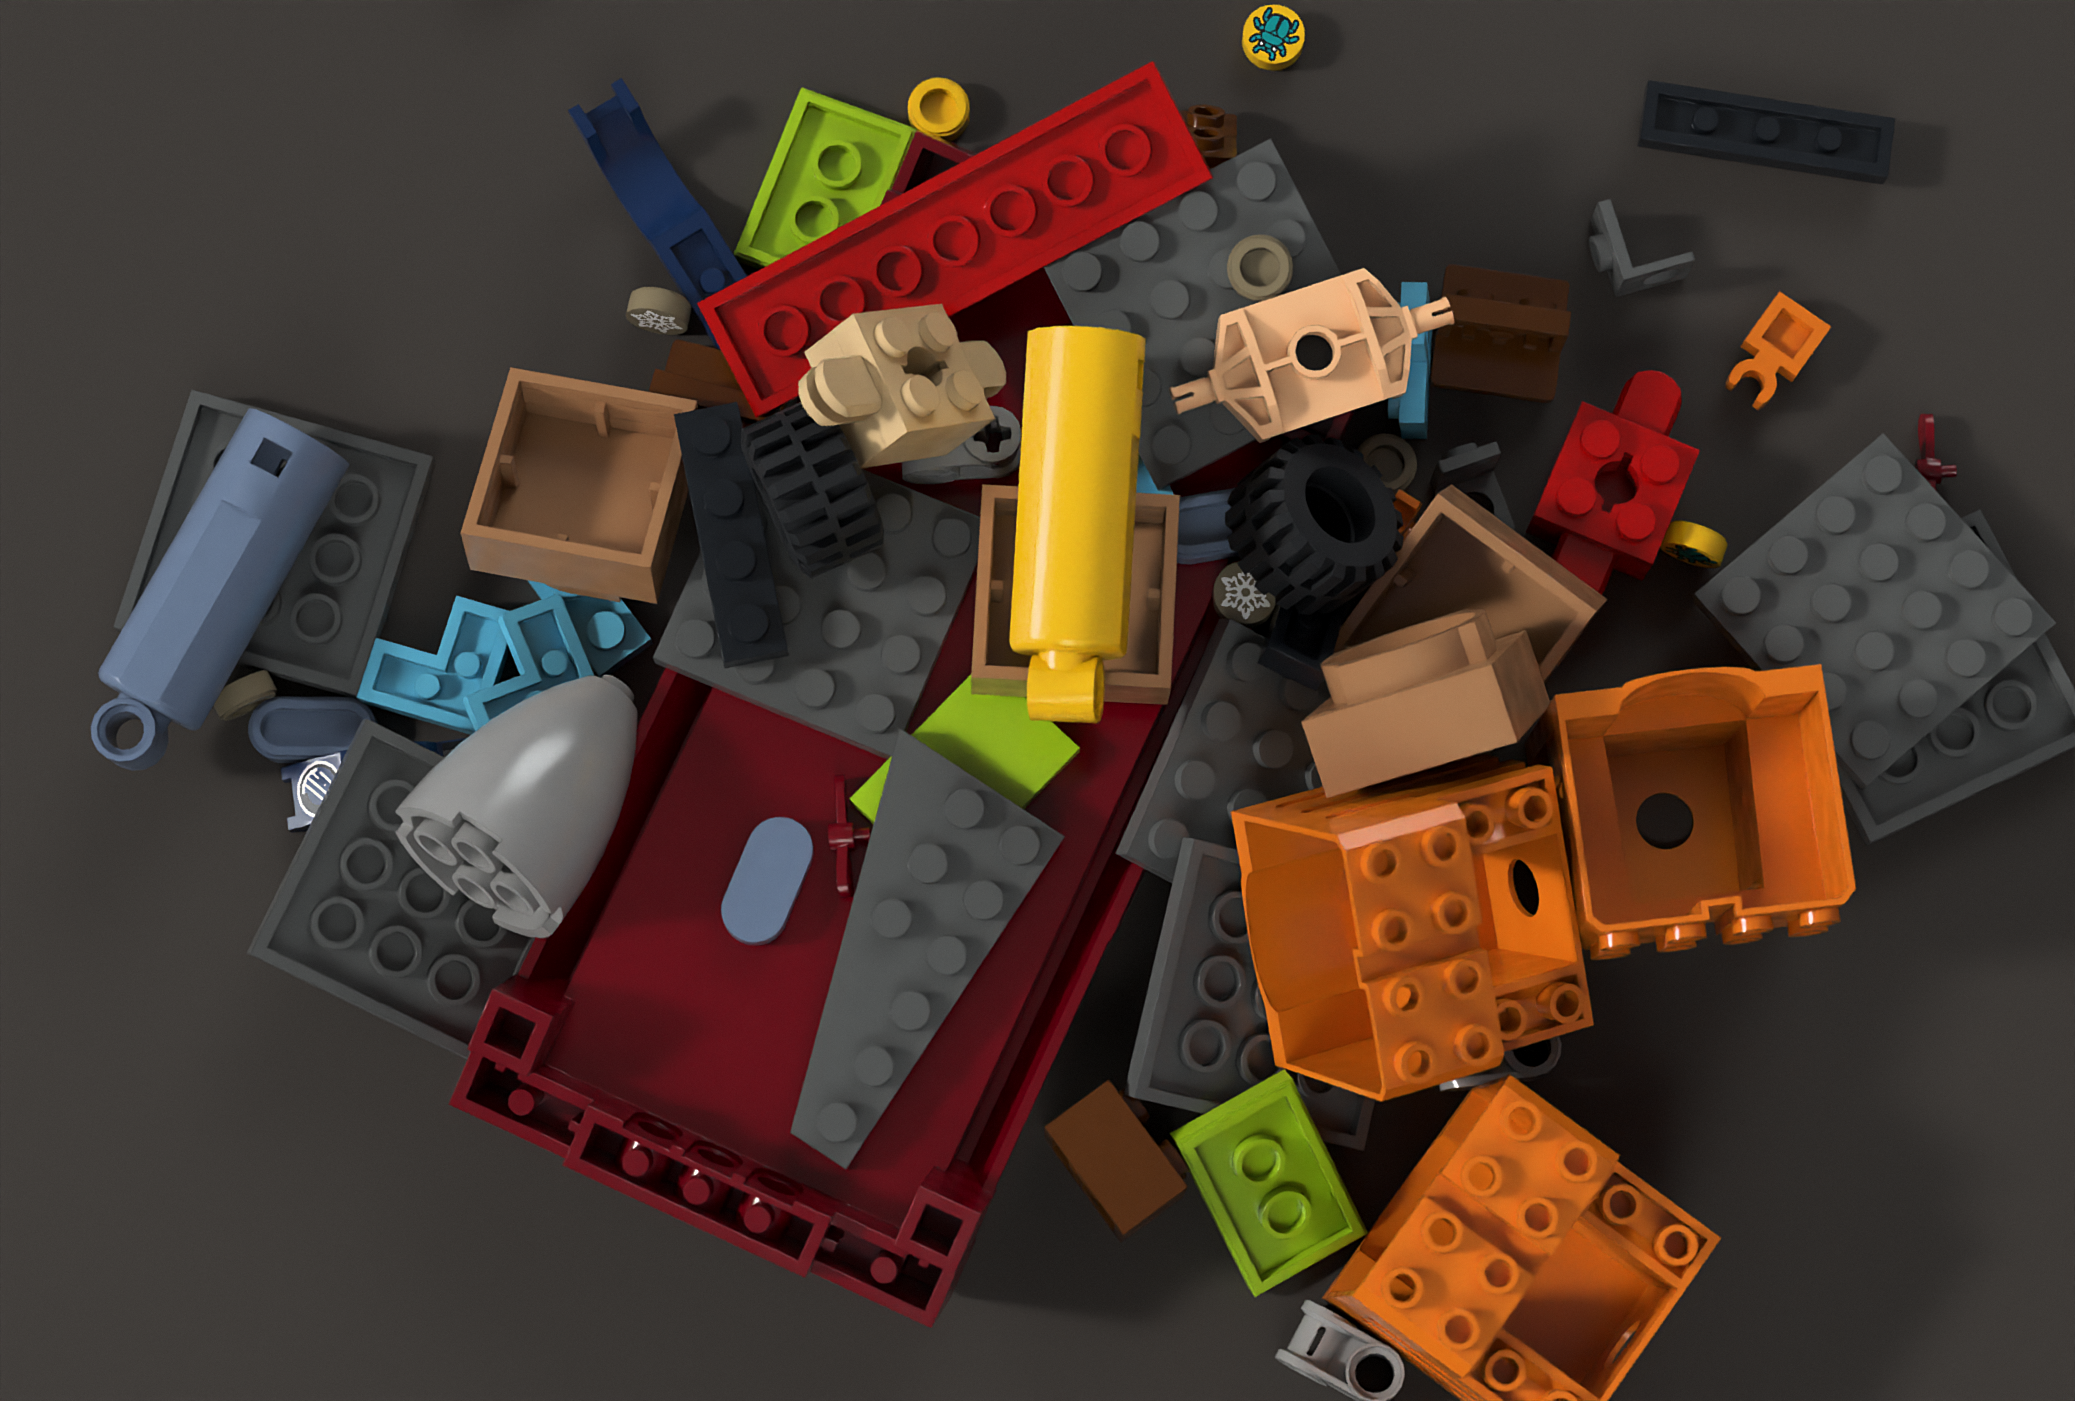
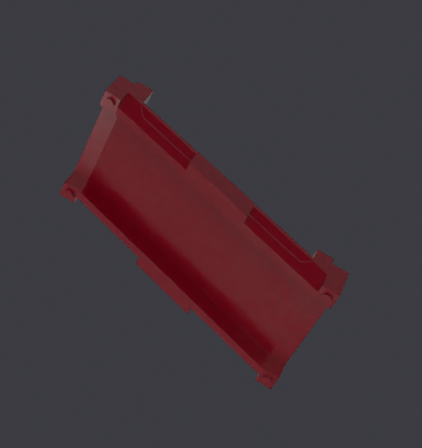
[449,131,1356,1328]

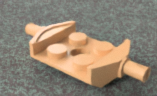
[1169,268,1454,443]

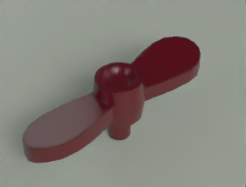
[1915,414,1957,491]
[828,775,871,898]

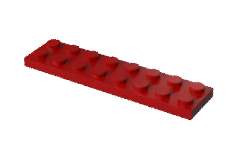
[697,61,1214,418]

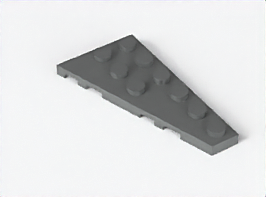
[790,728,1065,1170]

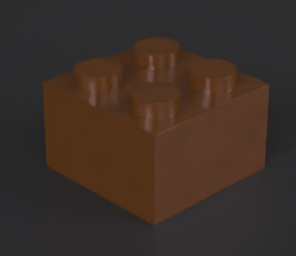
[1044,1080,1190,1243]

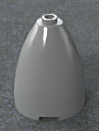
[395,675,638,938]

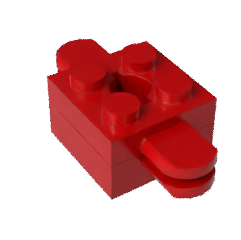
[1526,370,1700,595]

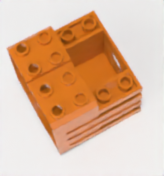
[1525,664,1856,960]
[1231,755,1594,1101]
[1322,1074,1721,1401]

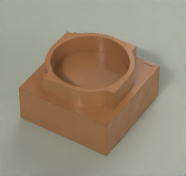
[460,367,698,604]
[971,484,1180,705]
[1333,484,1608,758]
[1302,608,1550,798]

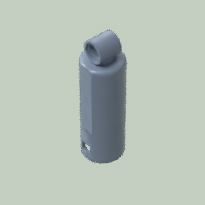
[91,408,350,771]

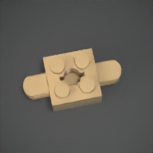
[798,304,1006,468]

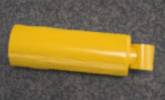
[1010,326,1146,723]

